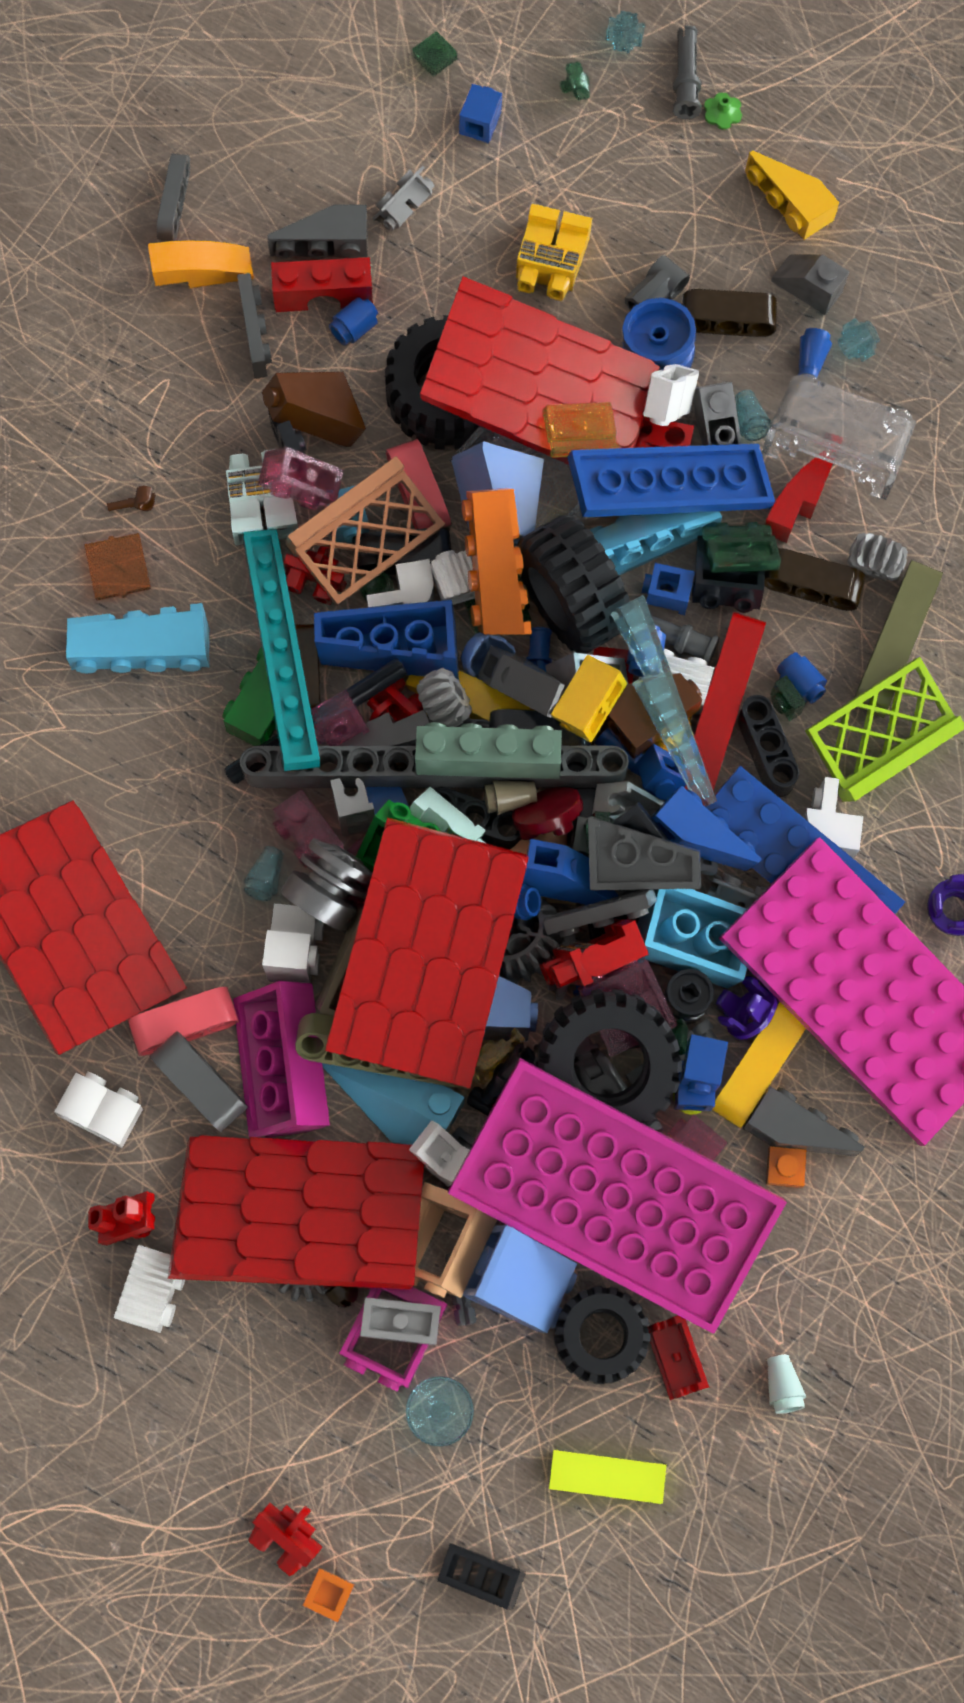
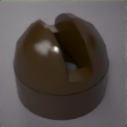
[325,1286,358,1308]

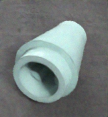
[767,1355,806,1414]

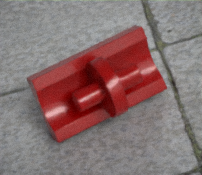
[283,546,347,605]
[367,678,423,722]
[88,1191,155,1246]
[248,1503,323,1576]

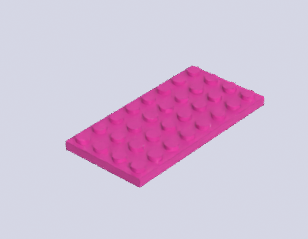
[719,837,964,1146]
[448,1058,787,1334]

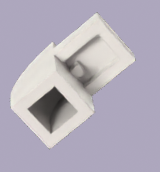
[366,559,434,608]
[803,777,863,859]
[409,1120,470,1187]

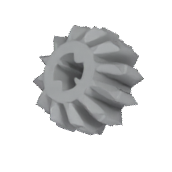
[847,533,908,581]
[417,668,472,727]

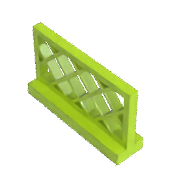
[805,657,964,802]

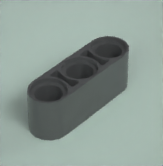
[150,1031,248,1132]

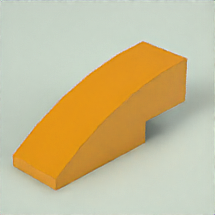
[148,240,254,288]

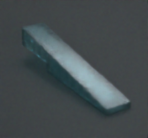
[611,595,717,807]

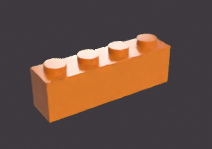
[462,488,532,635]

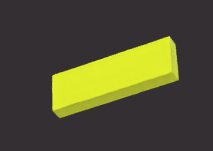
[549,1450,667,1504]

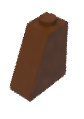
[262,372,366,447]
[604,673,702,759]

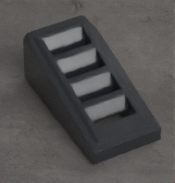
[437,1543,526,1610]

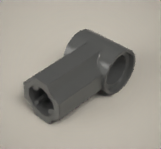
[624,255,690,311]

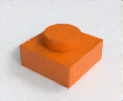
[766,1146,806,1188]
[303,1568,355,1622]

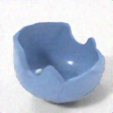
[461,632,515,680]

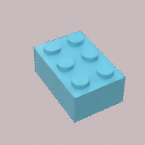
[637,889,747,989]

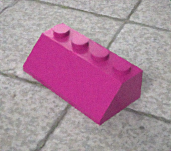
[233,981,330,1138]

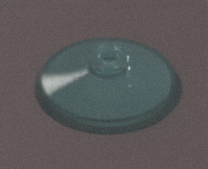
[406,1376,474,1446]

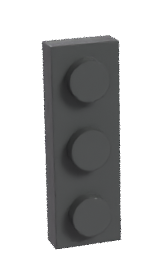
[237,273,272,379]
[543,889,657,937]

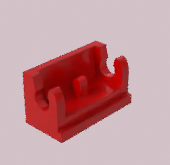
[648,1315,709,1400]

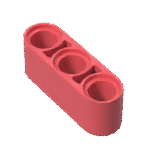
[386,439,451,529]
[128,987,239,1056]

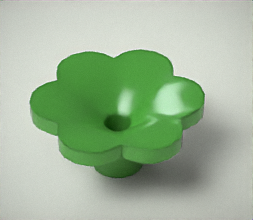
[704,92,742,130]

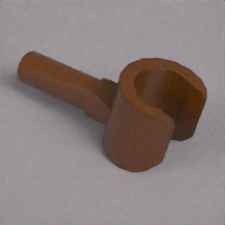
[107,486,156,511]

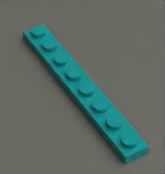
[243,529,320,771]

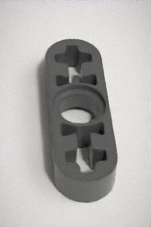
[157,153,190,241]

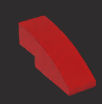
[762,446,839,543]

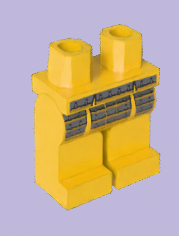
[516,204,592,301]

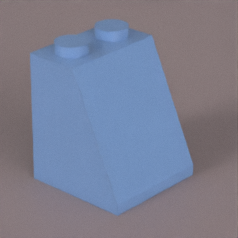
[452,441,544,546]
[483,976,538,1042]
[462,1225,577,1333]

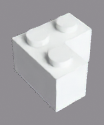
[262,904,324,983]

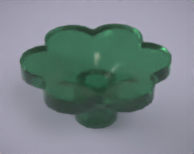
[560,61,590,101]

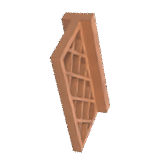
[285,456,445,606]

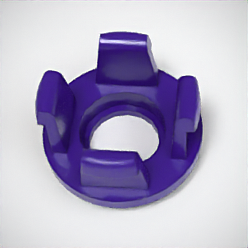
[927,874,964,936]
[716,976,777,1040]

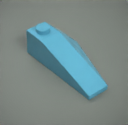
[322,1063,465,1165]

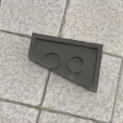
[588,816,701,890]

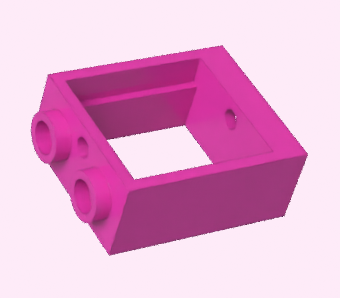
[339,1287,447,1392]

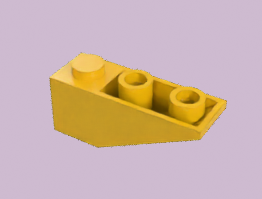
[745,151,839,240]

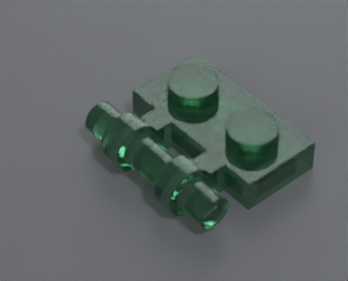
[702,521,781,572]

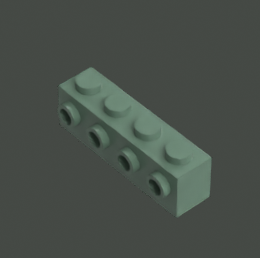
[415,722,562,779]

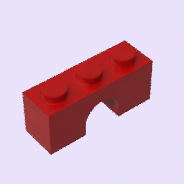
[271,257,373,312]

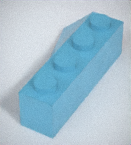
[590,511,722,575]
[66,603,210,673]

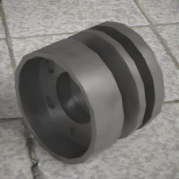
[280,838,372,931]

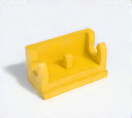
[551,654,628,743]

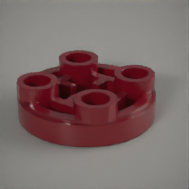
[512,787,583,840]

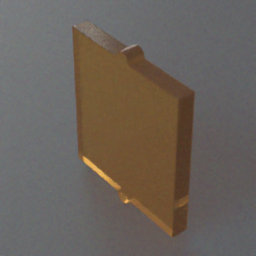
[84,533,151,601]

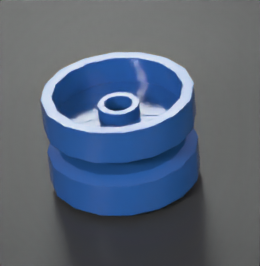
[622,298,696,370]

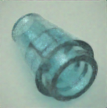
[735,390,771,441]
[244,846,284,901]

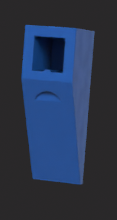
[651,786,761,871]
[522,839,618,905]

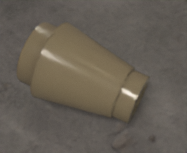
[484,780,537,815]

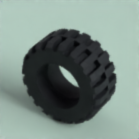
[385,315,494,450]
[517,515,632,654]
[537,989,682,1126]

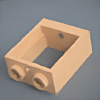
[414,1182,497,1298]

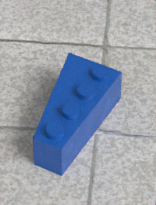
[314,600,459,679]

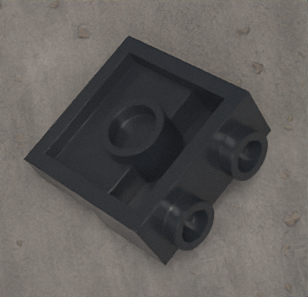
[692,535,765,613]

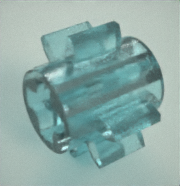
[605,10,645,53]
[838,318,880,362]

